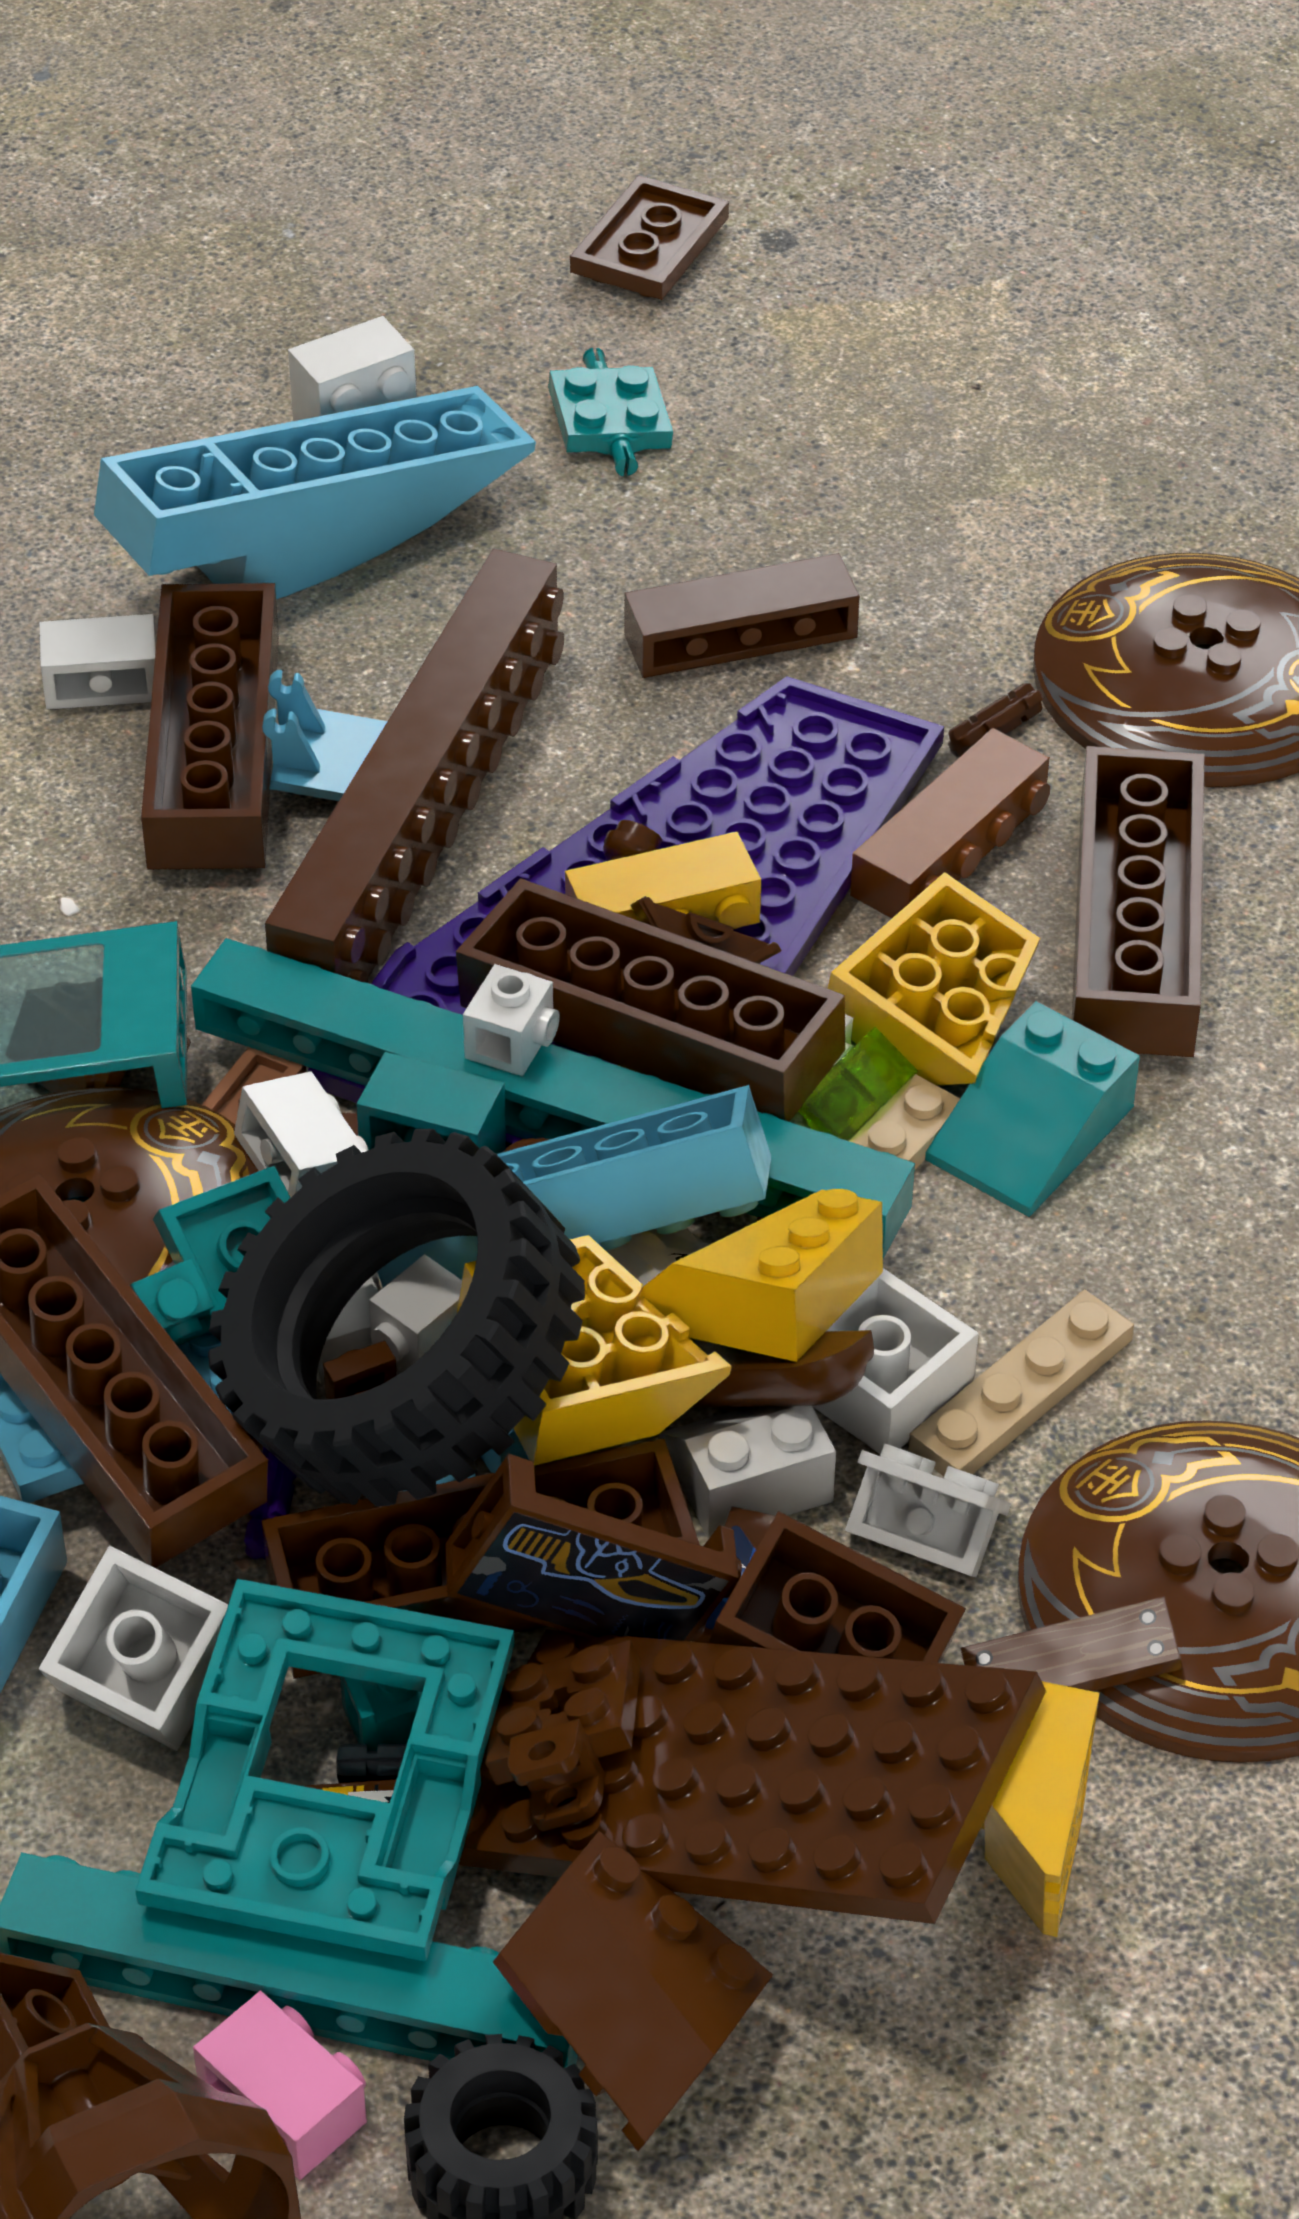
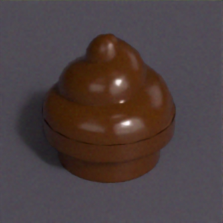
[603,820,663,861]

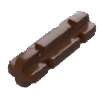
[948,683,1043,756]

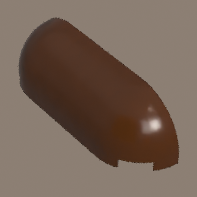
[690,1330,874,1408]

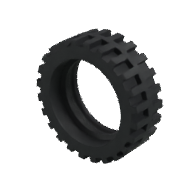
[208,1129,585,1506]

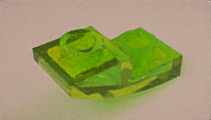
[798,1027,918,1141]

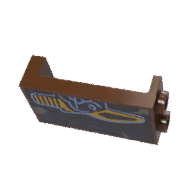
[445,1453,742,1642]

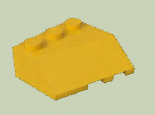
[828,872,1040,1086]
[640,1189,883,1362]
[457,1235,732,1466]
[981,1681,1100,1937]

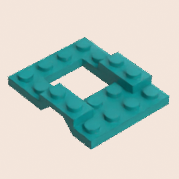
[135,1579,514,1962]

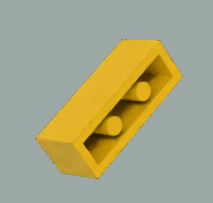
[565,832,761,929]

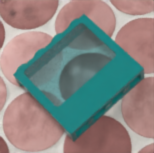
[0,921,187,1108]

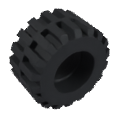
[404,2034,598,2219]

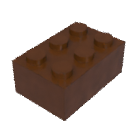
[709,1511,966,1663]

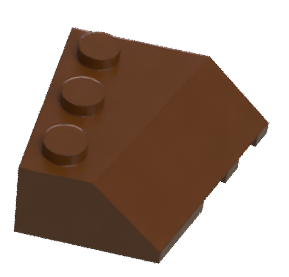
[493,1831,773,2151]

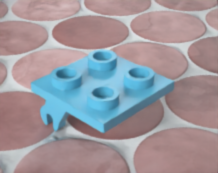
[262,670,387,801]

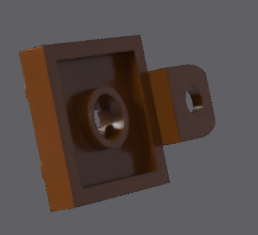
[485,1640,641,1831]

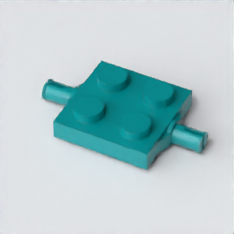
[548,348,673,476]

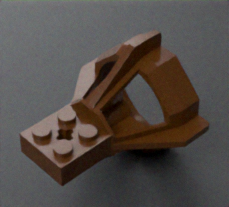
[0,1953,301,2219]

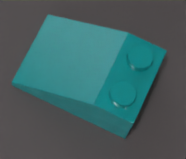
[925,1001,1140,1217]

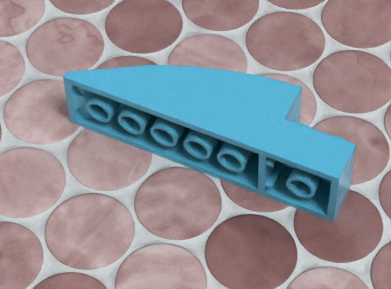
[94,386,536,599]

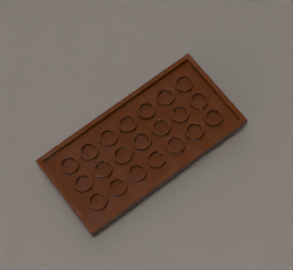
[459,1629,1046,1924]

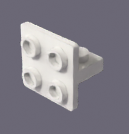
[845,1443,1012,1577]

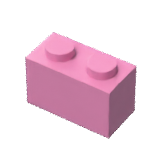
[193,1990,367,2180]

